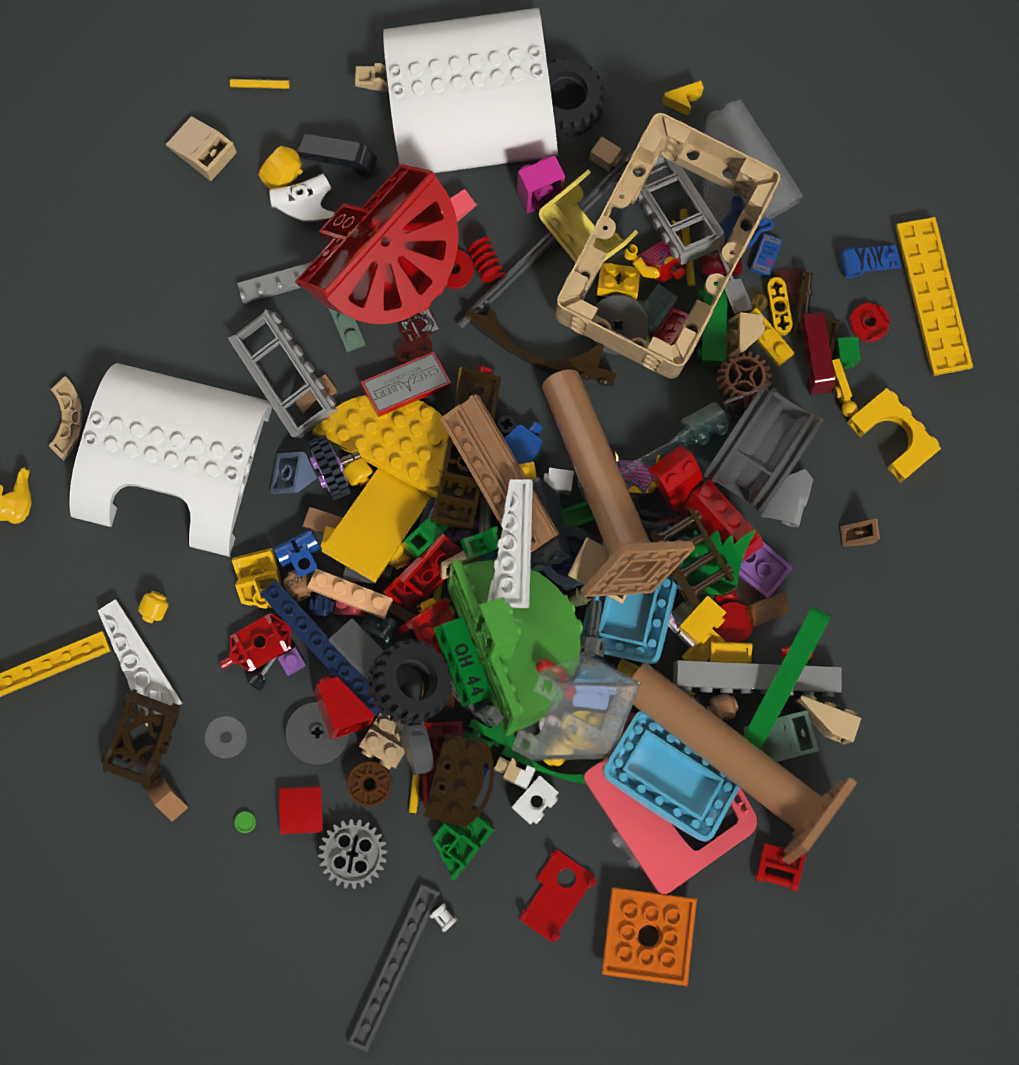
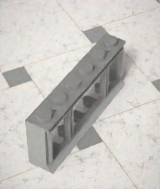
[633,156,724,265]
[228,310,338,438]

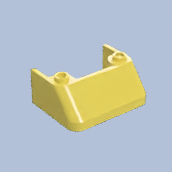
[539,170,638,263]

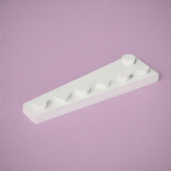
[488,480,533,608]
[98,599,183,726]

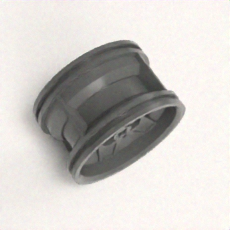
[703,382,823,514]

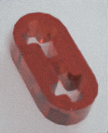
[396,337,433,364]

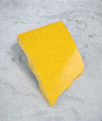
[232,548,283,609]

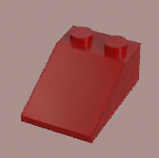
[648,446,704,513]

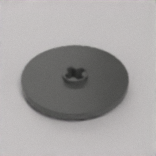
[593,295,649,355]
[286,702,349,765]

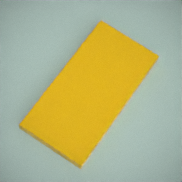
[322,468,432,583]

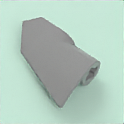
[761,469,813,527]

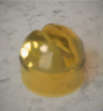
[751,294,768,311]

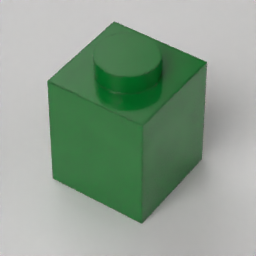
[834,337,861,369]

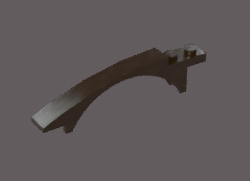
[466,309,617,387]

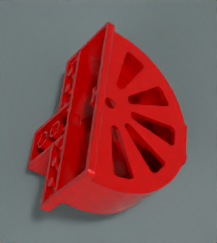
[295,164,458,324]

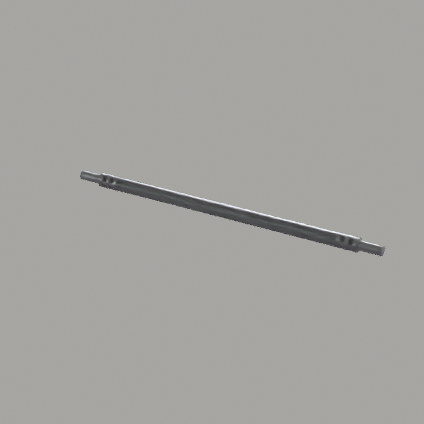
[457,148,636,329]

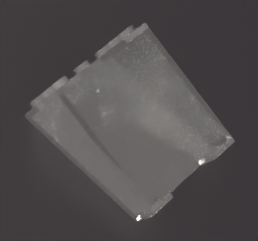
[512,655,641,760]

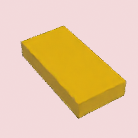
[709,641,752,664]

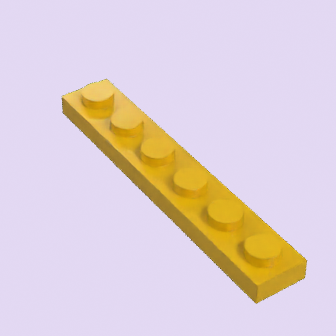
[0,631,111,697]

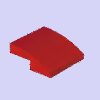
[279,786,323,834]

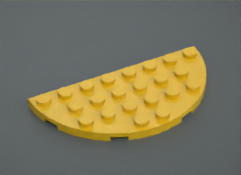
[312,395,448,498]

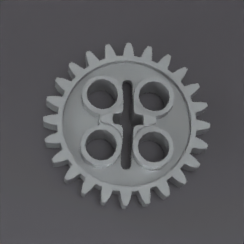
[318,819,388,889]

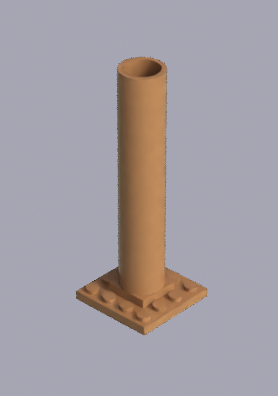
[542,369,695,597]
[620,662,857,864]

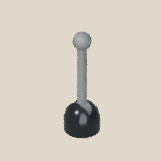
[247,657,277,691]

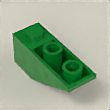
[401,515,450,560]

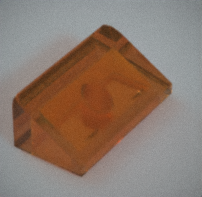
[745,592,789,627]

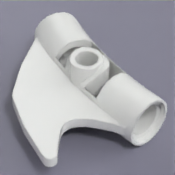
[270,173,335,222]

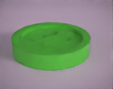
[235,812,256,833]

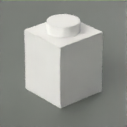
[544,468,574,495]

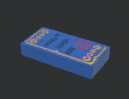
[750,233,783,277]

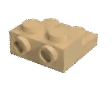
[359,713,405,770]

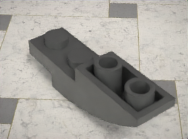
[396,693,435,775]

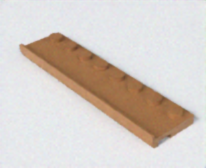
[440,394,559,552]

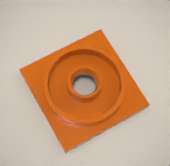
[601,887,697,986]

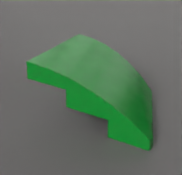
[432,815,496,881]

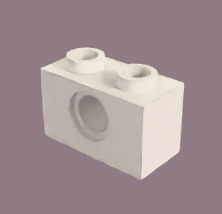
[511,776,559,825]

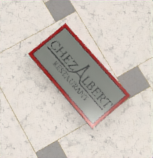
[361,351,451,417]

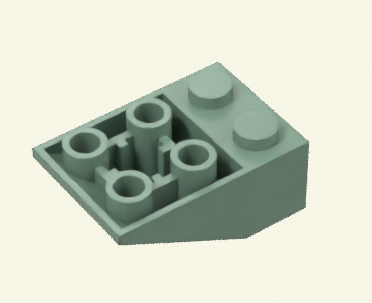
[743,710,819,762]

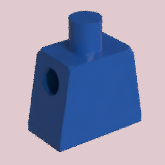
[504,421,543,464]

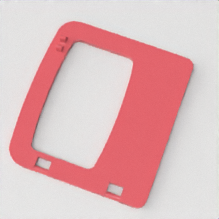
[584,755,757,894]

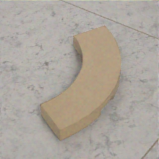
[48,376,83,461]

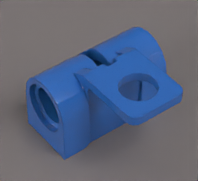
[273,530,320,577]

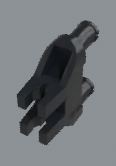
[639,507,696,541]

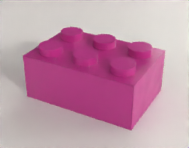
[517,156,565,214]

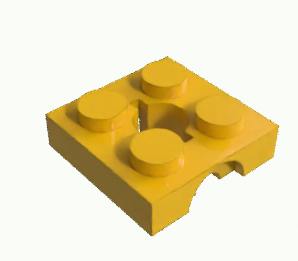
[597,263,640,300]

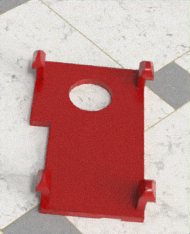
[519,849,597,943]

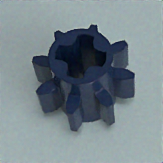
[309,595,335,618]

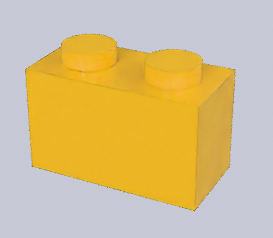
[678,596,726,645]

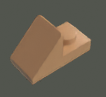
[295,374,337,414]

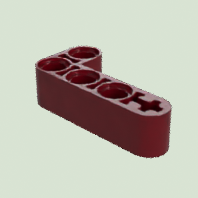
[801,312,835,395]

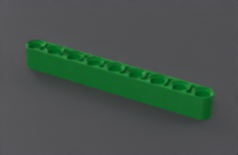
[743,606,832,750]

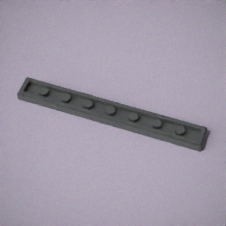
[348,883,440,1053]

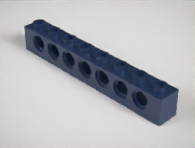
[260,580,381,717]

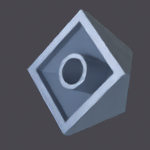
[270,452,317,494]

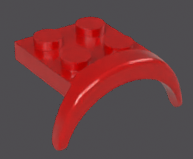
[397,597,455,660]

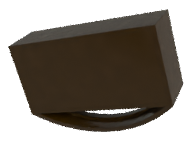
[424,733,495,828]

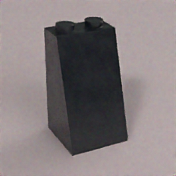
[530,477,571,571]

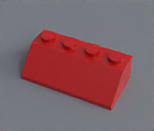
[680,479,763,562]

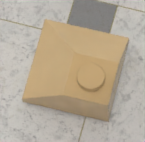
[726,312,765,359]

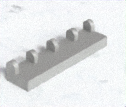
[237,262,312,304]

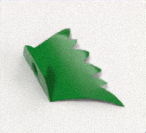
[667,530,756,595]

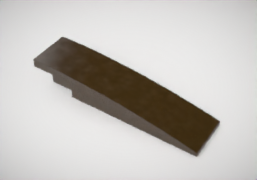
[431,368,501,531]

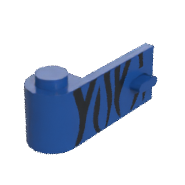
[839,245,901,278]

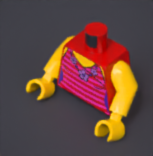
[624,221,685,282]

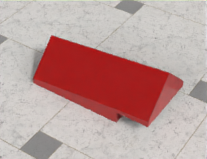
[383,533,463,611]

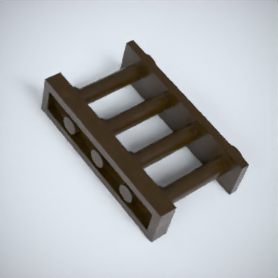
[646,507,735,606]

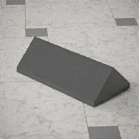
[328,619,410,690]

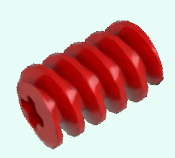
[468,237,505,283]

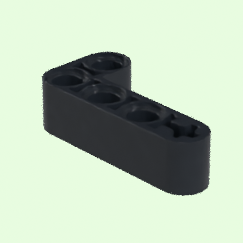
[296,134,378,178]

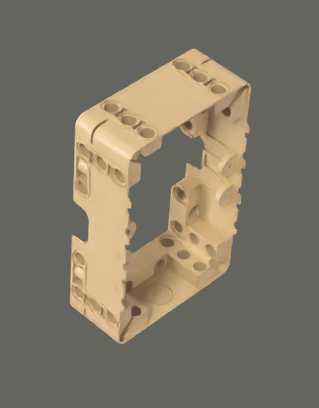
[555,113,780,379]

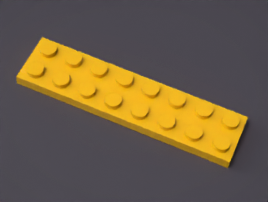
[895,217,973,376]

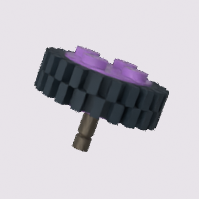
[308,435,361,500]

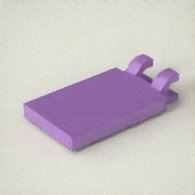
[739,542,793,599]

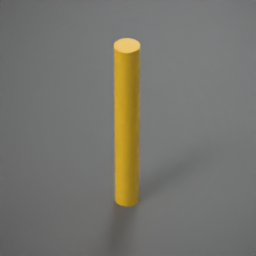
[230,79,290,89]

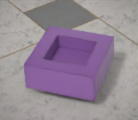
[278,647,306,676]

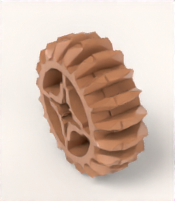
[717,352,772,405]

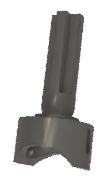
[579,600,605,660]

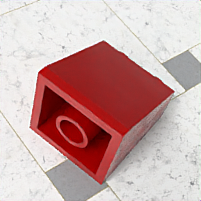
[314,676,374,740]

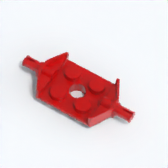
[219,613,293,673]

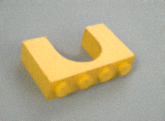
[847,388,941,483]

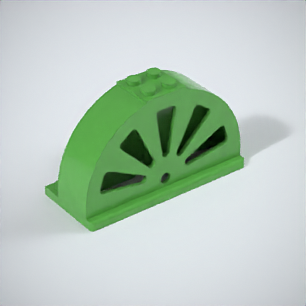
[446,560,583,736]

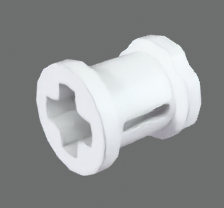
[430,904,458,933]

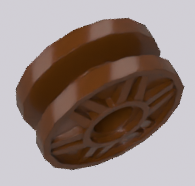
[347,762,393,806]

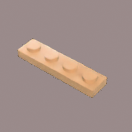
[308,569,393,619]

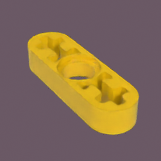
[767,277,792,335]

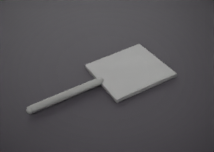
[717,248,753,314]

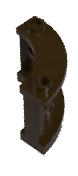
[101,689,181,790]

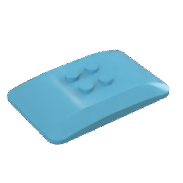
[580,540,683,664]
[603,711,740,841]

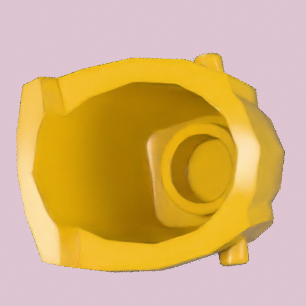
[259,146,302,189]

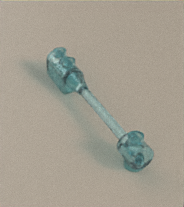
[578,401,729,501]

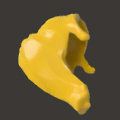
[0,467,32,524]

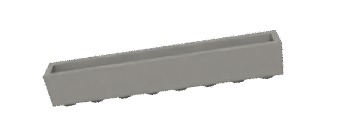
[673,661,842,697]

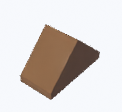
[840,519,880,547]
[145,776,189,822]

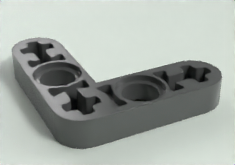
[450,681,504,726]

